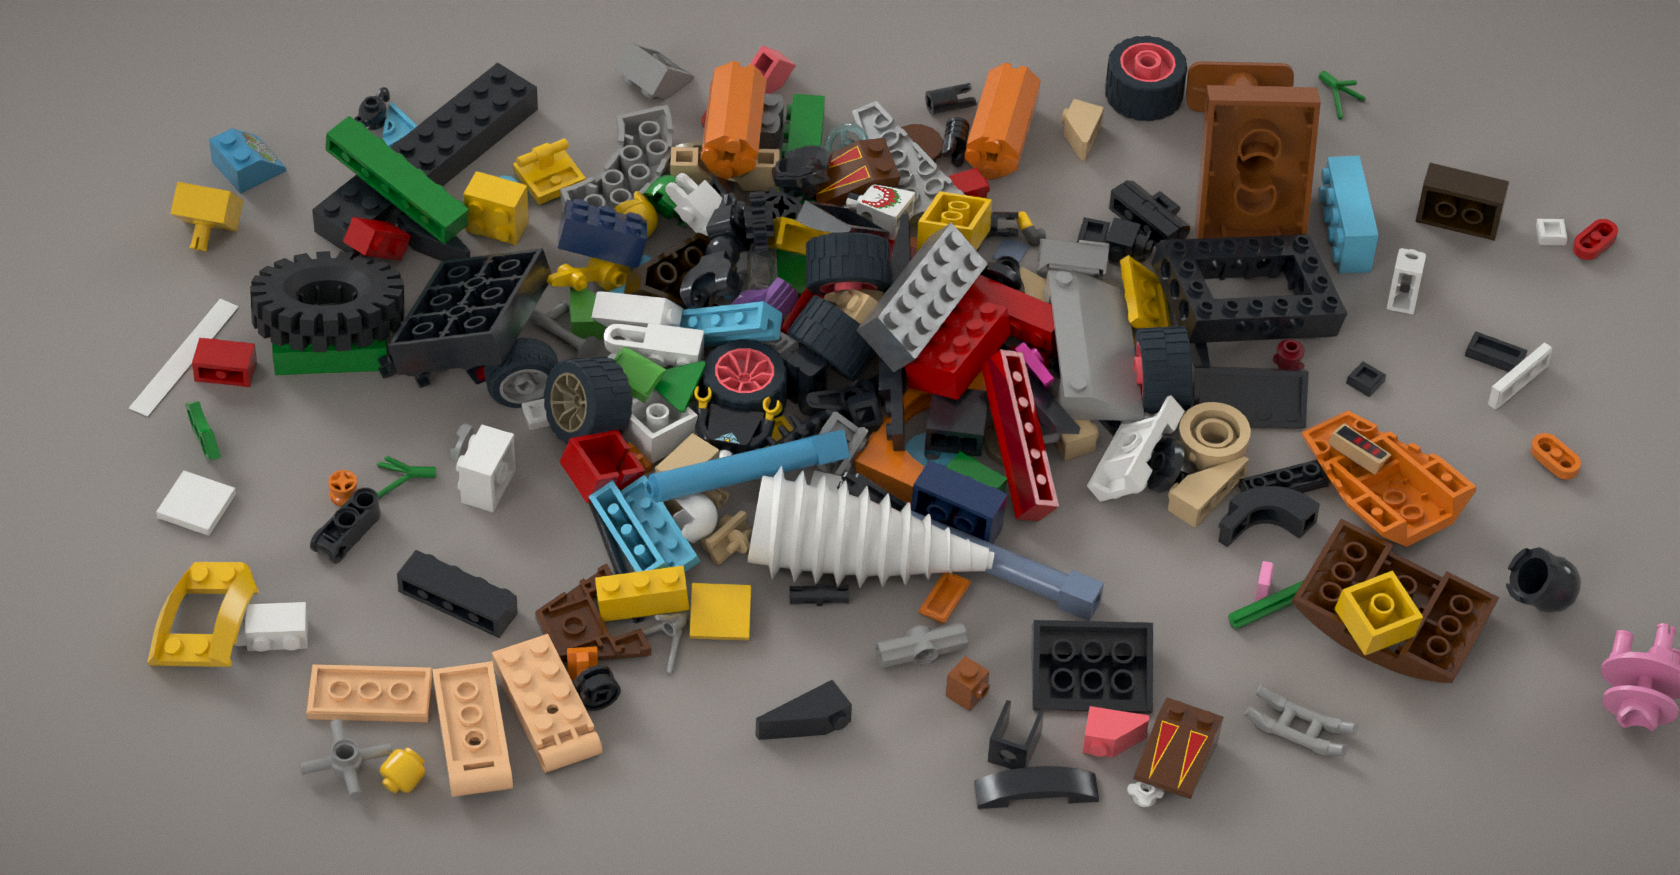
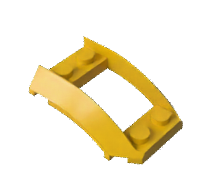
[147,562,259,667]

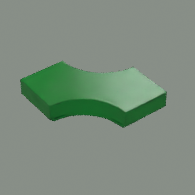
[185,400,221,460]

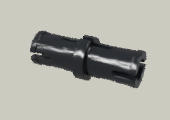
[789,583,849,606]

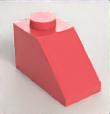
[750,45,796,94]
[1083,706,1150,758]

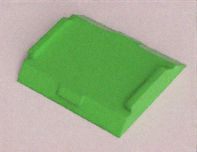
[614,347,666,403]

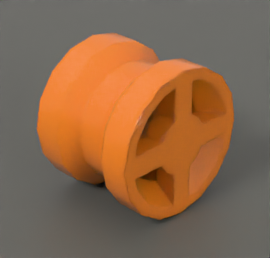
[328,470,358,506]

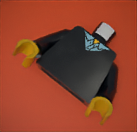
[694,386,782,458]

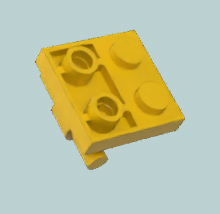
[513,138,586,205]

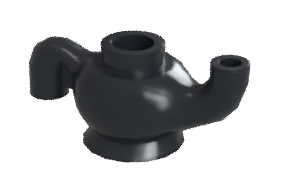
[354,87,390,130]

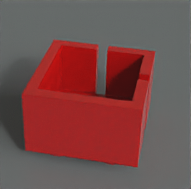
[559,430,645,504]

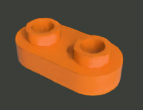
[1530,433,1581,480]

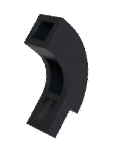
[1218,486,1320,547]

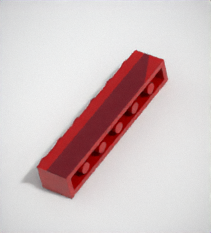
[981,350,1059,521]

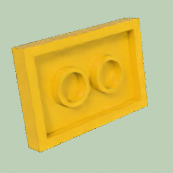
[1120,255,1171,328]

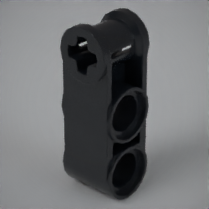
[310,487,381,564]

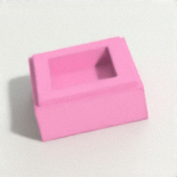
[1255,561,1274,601]

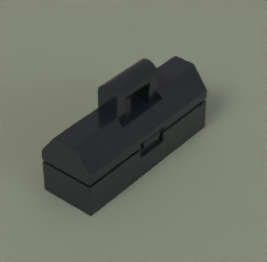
[1109,180,1190,247]

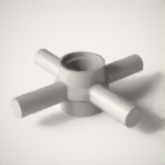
[299,719,392,799]

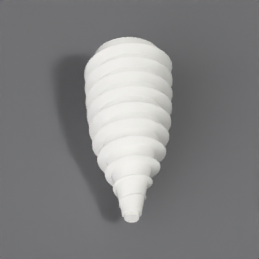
[747,466,994,589]

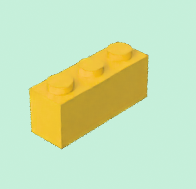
[595,566,690,622]

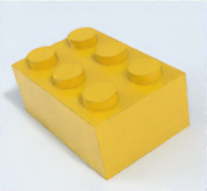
[916,191,992,252]

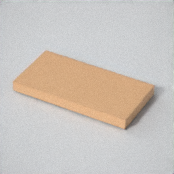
[306,664,433,723]

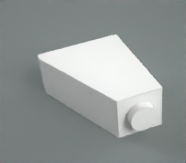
[591,292,683,327]

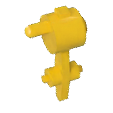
[547,257,630,292]

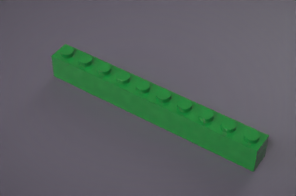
[768,94,825,298]

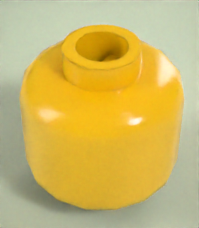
[380,747,426,794]

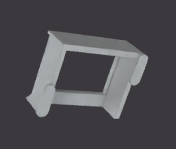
[1036,239,1109,276]

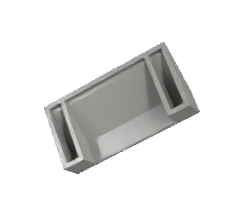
[1043,270,1145,421]

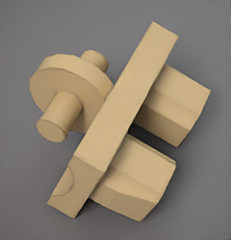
[700,510,752,565]

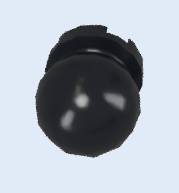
[1506,547,1581,612]

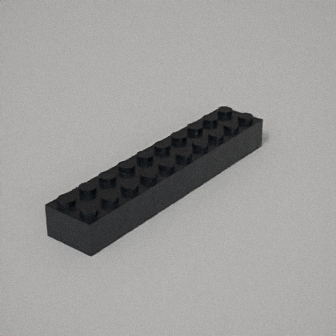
[312,62,538,258]

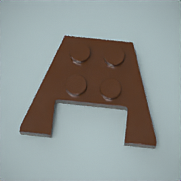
[535,564,651,662]

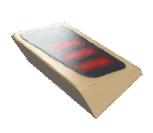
[1328,423,1391,475]

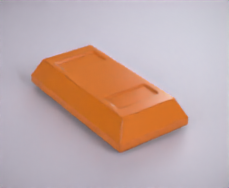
[918,572,971,624]

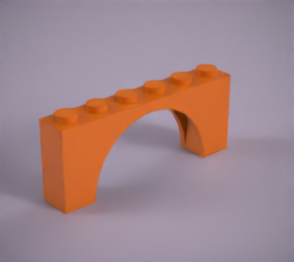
[853,370,987,504]

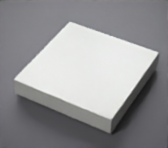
[156,470,236,536]

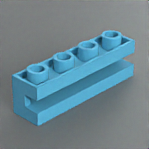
[679,301,782,347]

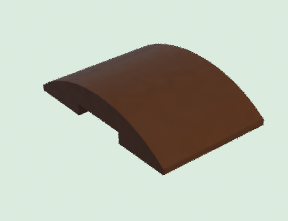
[1292,519,1500,683]

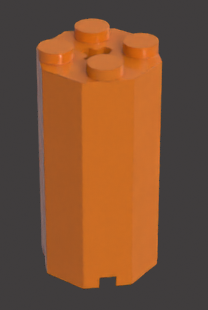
[701,61,766,180]
[965,63,1041,180]

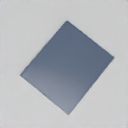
[992,236,1030,262]

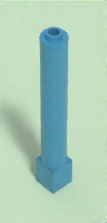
[645,430,850,503]

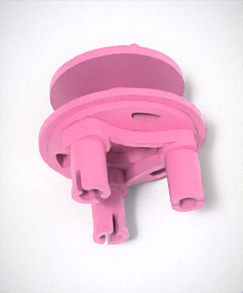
[1601,623,1680,731]

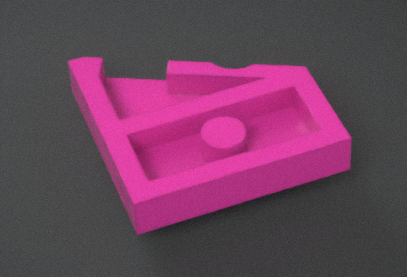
[1015,342,1054,391]

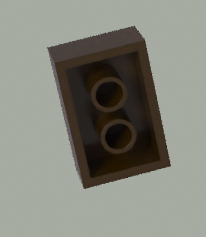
[1415,163,1510,241]

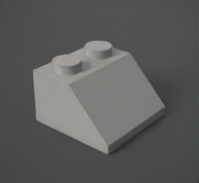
[615,42,694,100]

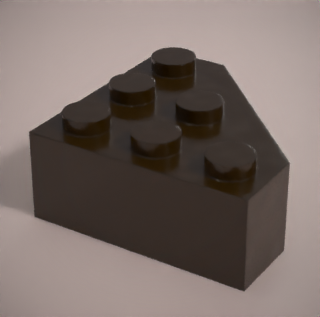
[624,232,715,310]

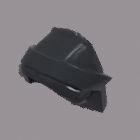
[772,145,832,202]

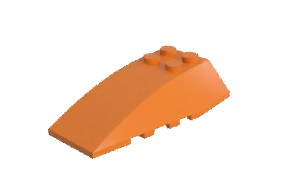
[1302,410,1476,547]

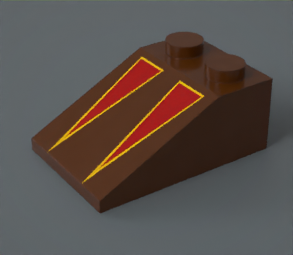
[813,138,900,206]
[1133,697,1224,799]

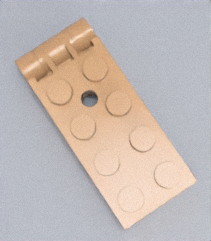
[492,634,603,773]
[432,661,513,797]

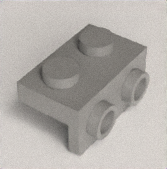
[813,412,869,476]

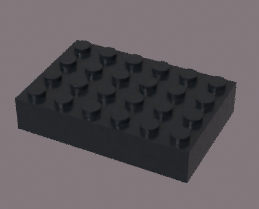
[388,248,552,376]

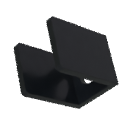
[987,700,1044,769]

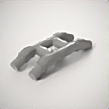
[1244,684,1358,756]

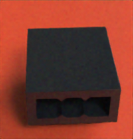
[924,389,989,457]

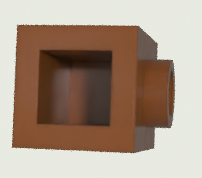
[946,656,990,711]

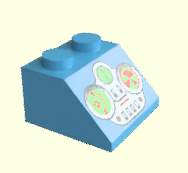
[209,128,286,194]

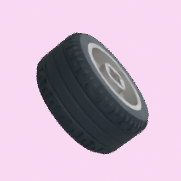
[484,338,558,408]

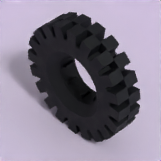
[250,251,405,352]

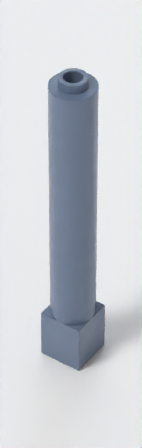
[911,511,1104,621]

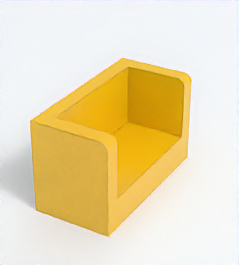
[767,217,831,256]

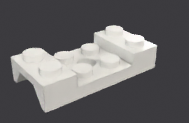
[1087,395,1185,502]

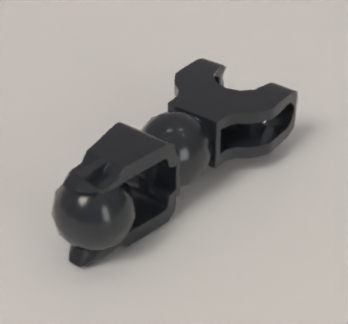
[680,192,751,309]

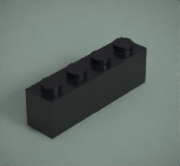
[397,550,518,638]

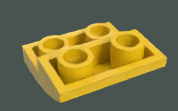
[690,583,751,641]

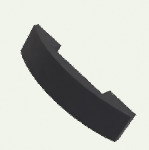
[974,766,1099,809]

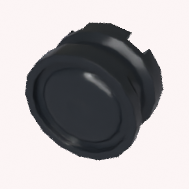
[573,665,621,711]

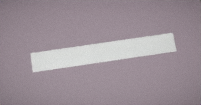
[128,299,239,417]

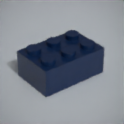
[558,199,647,268]
[911,460,1008,544]

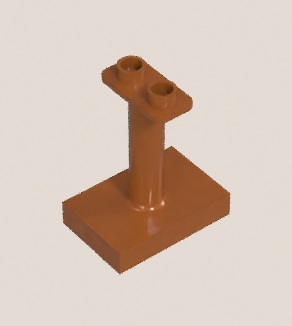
[1186,61,1321,239]

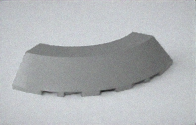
[560,105,673,214]

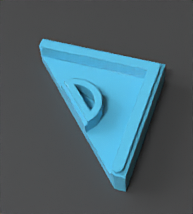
[382,102,418,147]

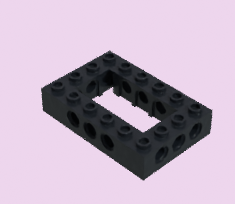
[1151,234,1348,344]

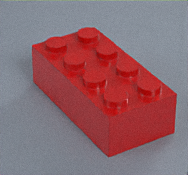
[905,297,1011,400]

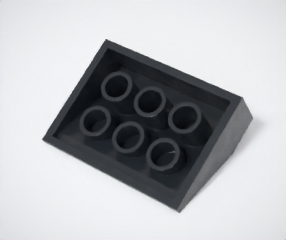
[1031,620,1153,712]

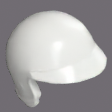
[673,493,718,543]

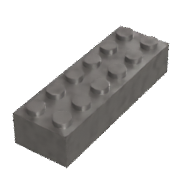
[857,222,988,372]

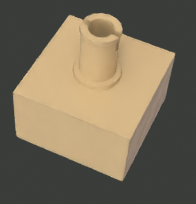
[655,433,729,516]

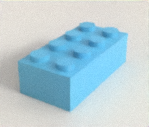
[1318,156,1379,274]

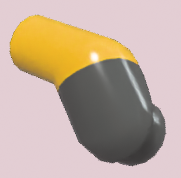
[1015,211,1046,245]

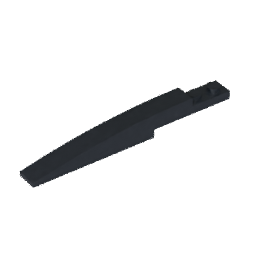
[879,213,911,451]

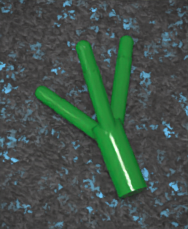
[1318,71,1366,119]
[377,456,436,499]

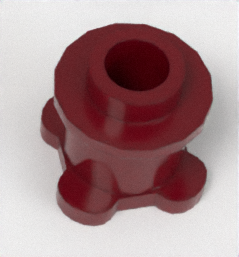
[1273,339,1305,369]

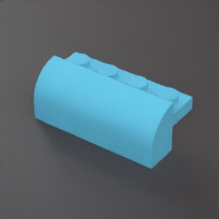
[589,475,701,572]

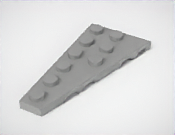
[852,101,965,224]

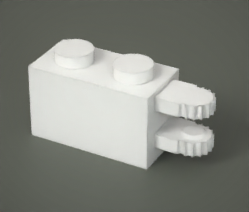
[665,173,722,236]
[235,602,308,652]

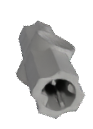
[875,623,968,668]

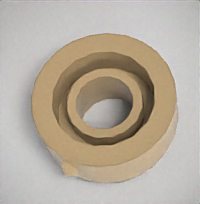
[1178,402,1251,471]

